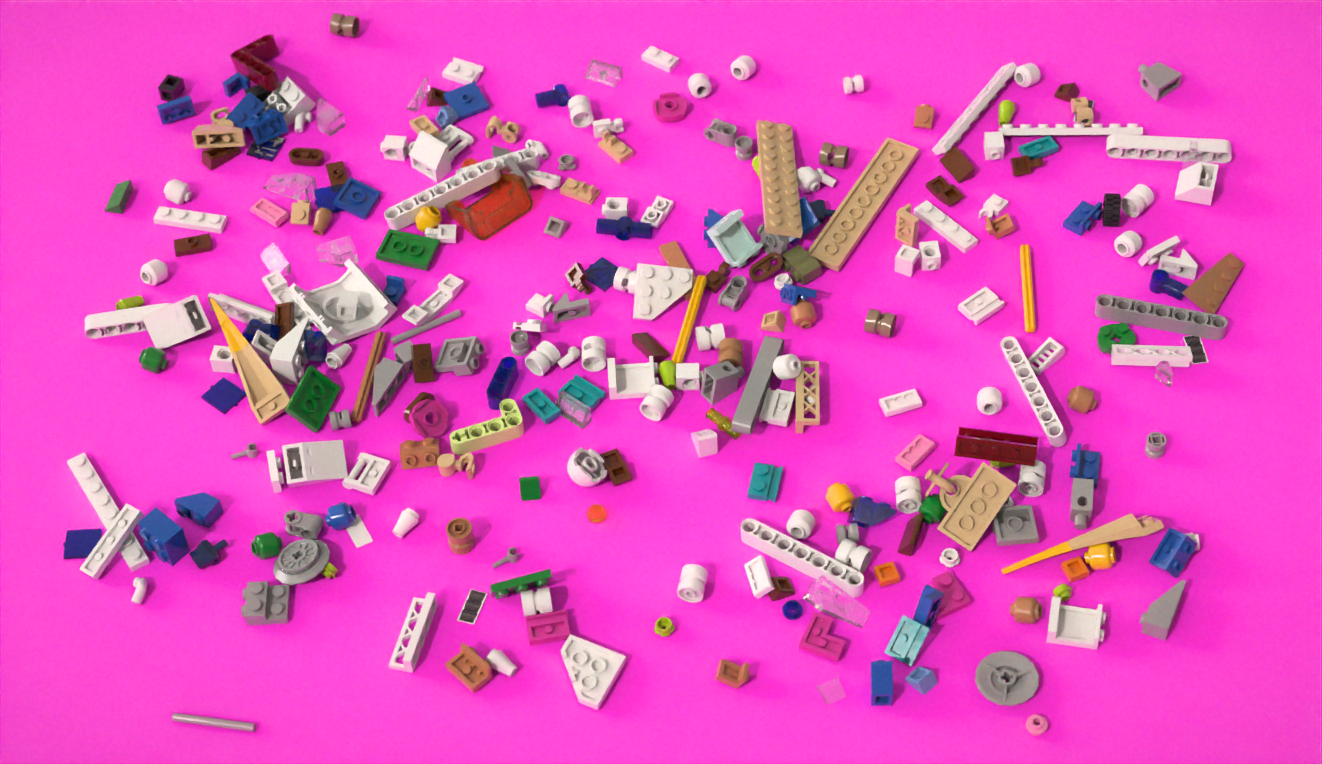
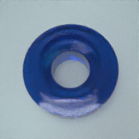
[782,600,803,620]

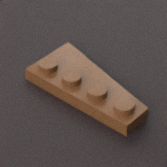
[1182,252,1244,314]

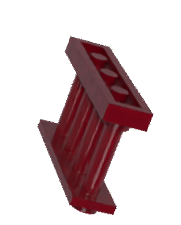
[954,427,1038,467]

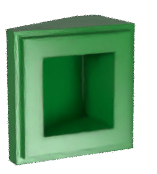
[519,476,541,501]

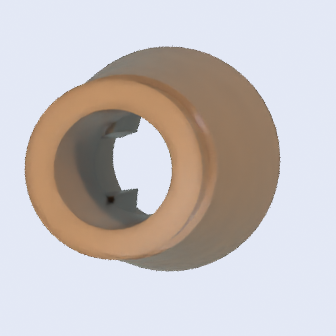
[312,208,333,235]

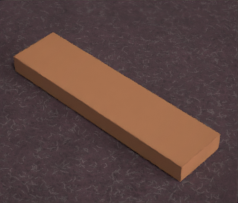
[659,241,703,301]

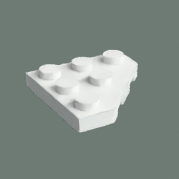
[633,263,693,321]
[561,634,626,710]

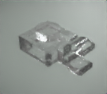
[1182,141,1202,170]

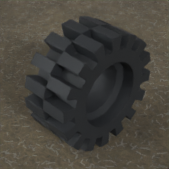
[1102,193,1121,227]

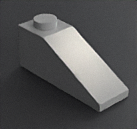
[372,357,406,417]
[1139,580,1186,641]

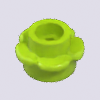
[321,562,339,579]
[1053,583,1073,602]
[654,617,674,637]

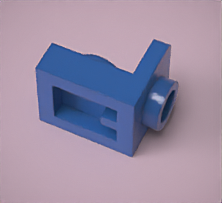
[383,275,406,307]

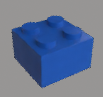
[138,508,190,566]

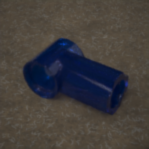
[534,84,571,108]
[1149,269,1188,301]
[242,319,280,344]

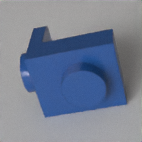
[222,72,251,98]

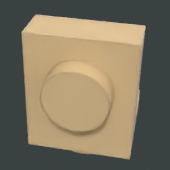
[290,200,313,226]

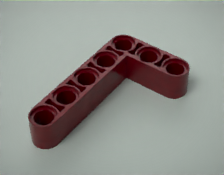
[230,34,281,91]

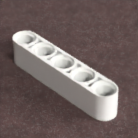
[455,147,540,183]
[85,303,172,339]

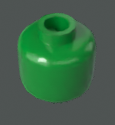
[139,346,169,374]
[918,493,947,525]
[251,532,282,560]

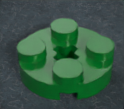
[1097,323,1136,356]

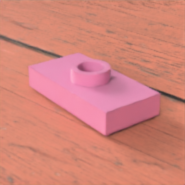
[250,197,289,228]
[895,434,935,472]

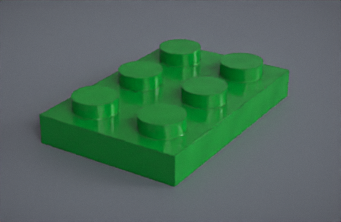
[375,229,440,271]
[284,365,341,433]
[489,569,552,599]

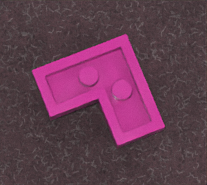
[931,570,971,622]
[799,612,846,662]

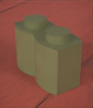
[781,245,821,285]

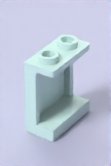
[706,209,763,268]

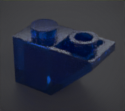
[847,495,897,529]

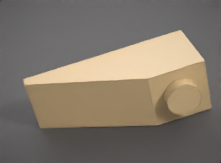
[191,124,246,149]

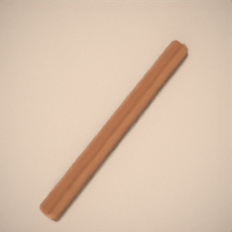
[351,331,386,423]

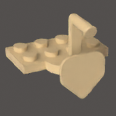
[924,462,1017,552]

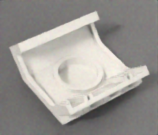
[289,259,398,345]

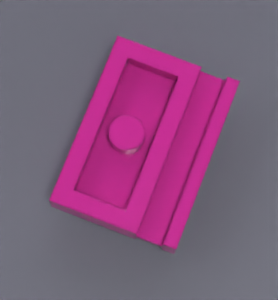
[525,609,570,646]

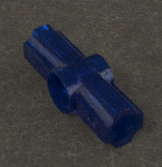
[596,216,653,241]

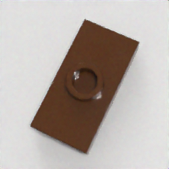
[325,161,348,193]
[174,233,212,257]
[275,302,294,341]
[410,343,435,383]

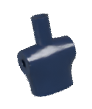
[809,199,836,224]
[189,539,228,570]

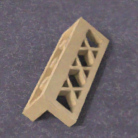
[795,361,820,433]

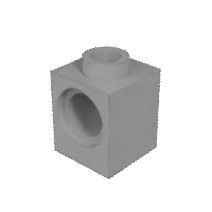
[394,340,413,375]

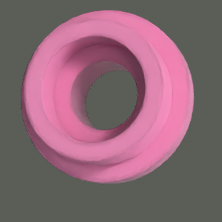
[1026,715,1048,736]

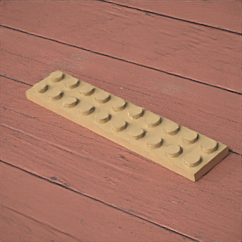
[756,120,803,238]
[807,137,919,271]

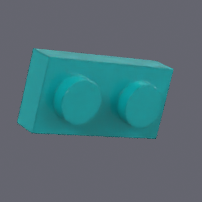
[1018,135,1059,160]
[522,387,561,424]

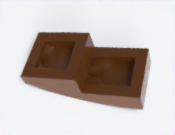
[925,175,964,207]
[599,448,632,486]

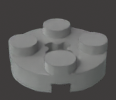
[757,224,790,255]

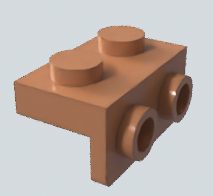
[399,438,440,470]
[445,643,492,693]

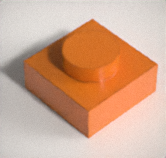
[1061,556,1089,583]
[873,561,900,587]

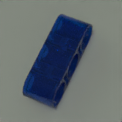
[486,356,519,410]

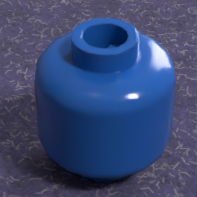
[325,502,356,531]

